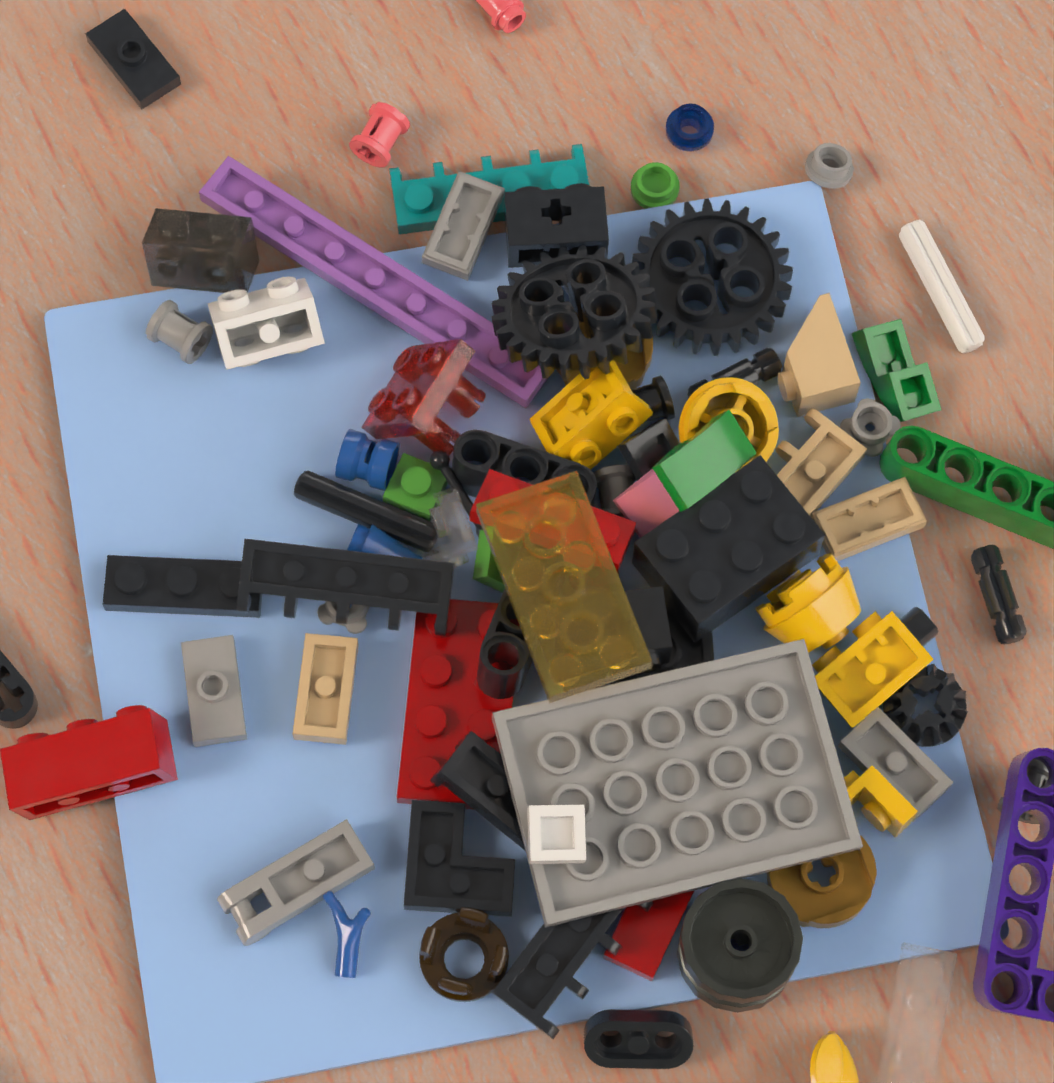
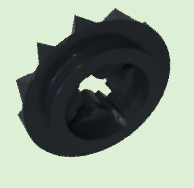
[883,664,968,747]

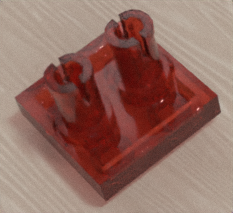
[361,339,486,455]

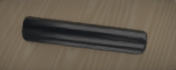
[294,471,440,552]

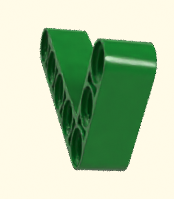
[879,425,1054,549]

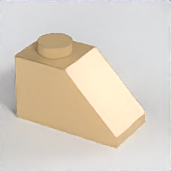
[778,293,861,417]

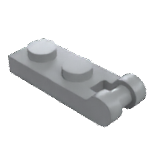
[217,819,375,946]

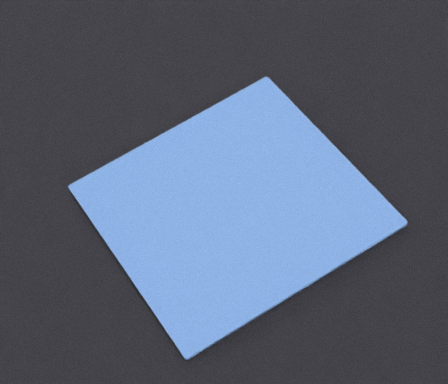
[44,181,1009,1083]

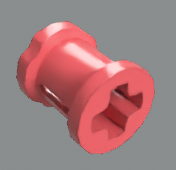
[349,102,410,168]

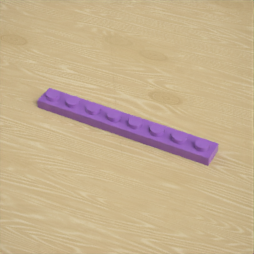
[199,156,550,408]

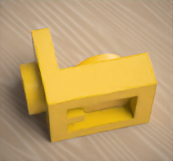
[844,765,918,838]

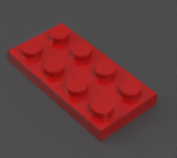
[397,599,521,810]

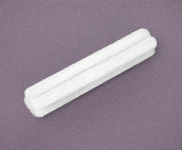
[899,220,985,354]

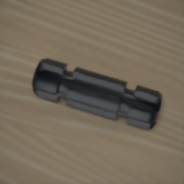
[687,348,782,398]
[971,545,1027,644]

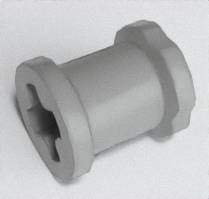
[146,300,213,364]

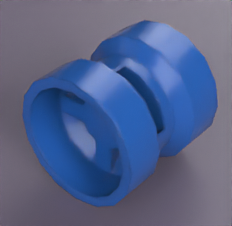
[335,429,400,491]

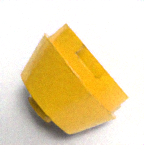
[679,377,779,472]
[755,553,861,652]

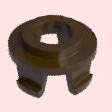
[419,907,509,1002]

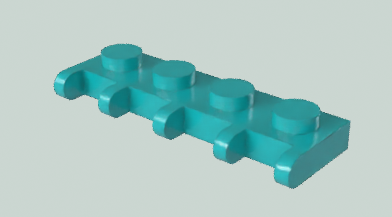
[389,144,589,234]

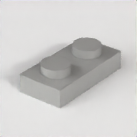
[838,707,953,822]

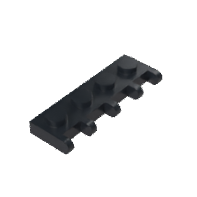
[237,539,455,636]
[492,901,654,1039]

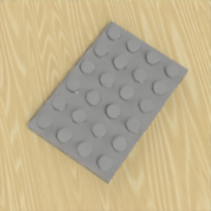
[491,639,863,927]

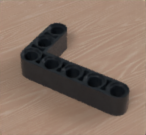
[451,430,597,699]

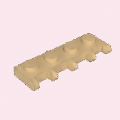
[775,408,867,517]

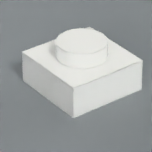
[527,805,586,864]

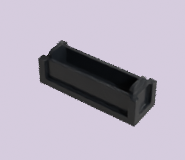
[429,731,526,851]

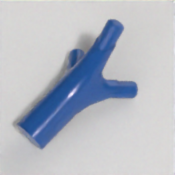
[323,891,371,978]

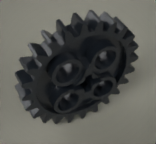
[632,199,793,356]
[491,245,657,381]

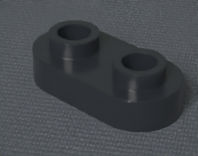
[584,1009,694,1069]

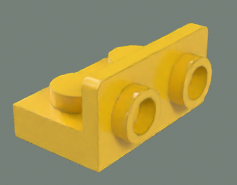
[529,360,653,470]
[812,611,934,728]

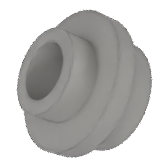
[805,143,854,189]

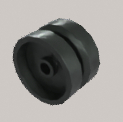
[677,878,803,1013]

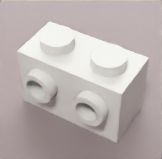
[207,277,325,370]

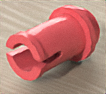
[475,0,526,33]

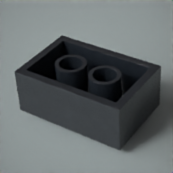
[632,455,825,643]

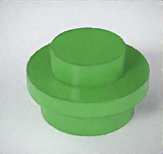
[631,162,680,209]

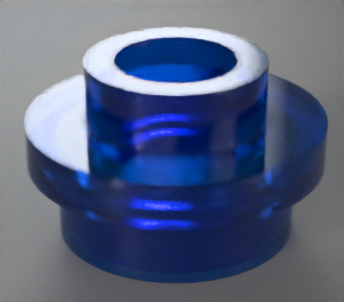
[666,103,714,152]

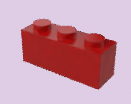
[0,705,178,820]

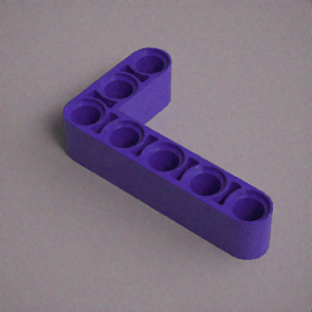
[973,748,1054,1023]

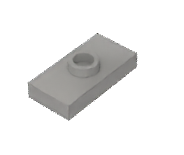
[422,171,505,281]
[181,635,247,747]

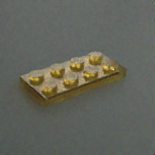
[476,471,652,703]

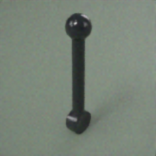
[430,450,489,538]

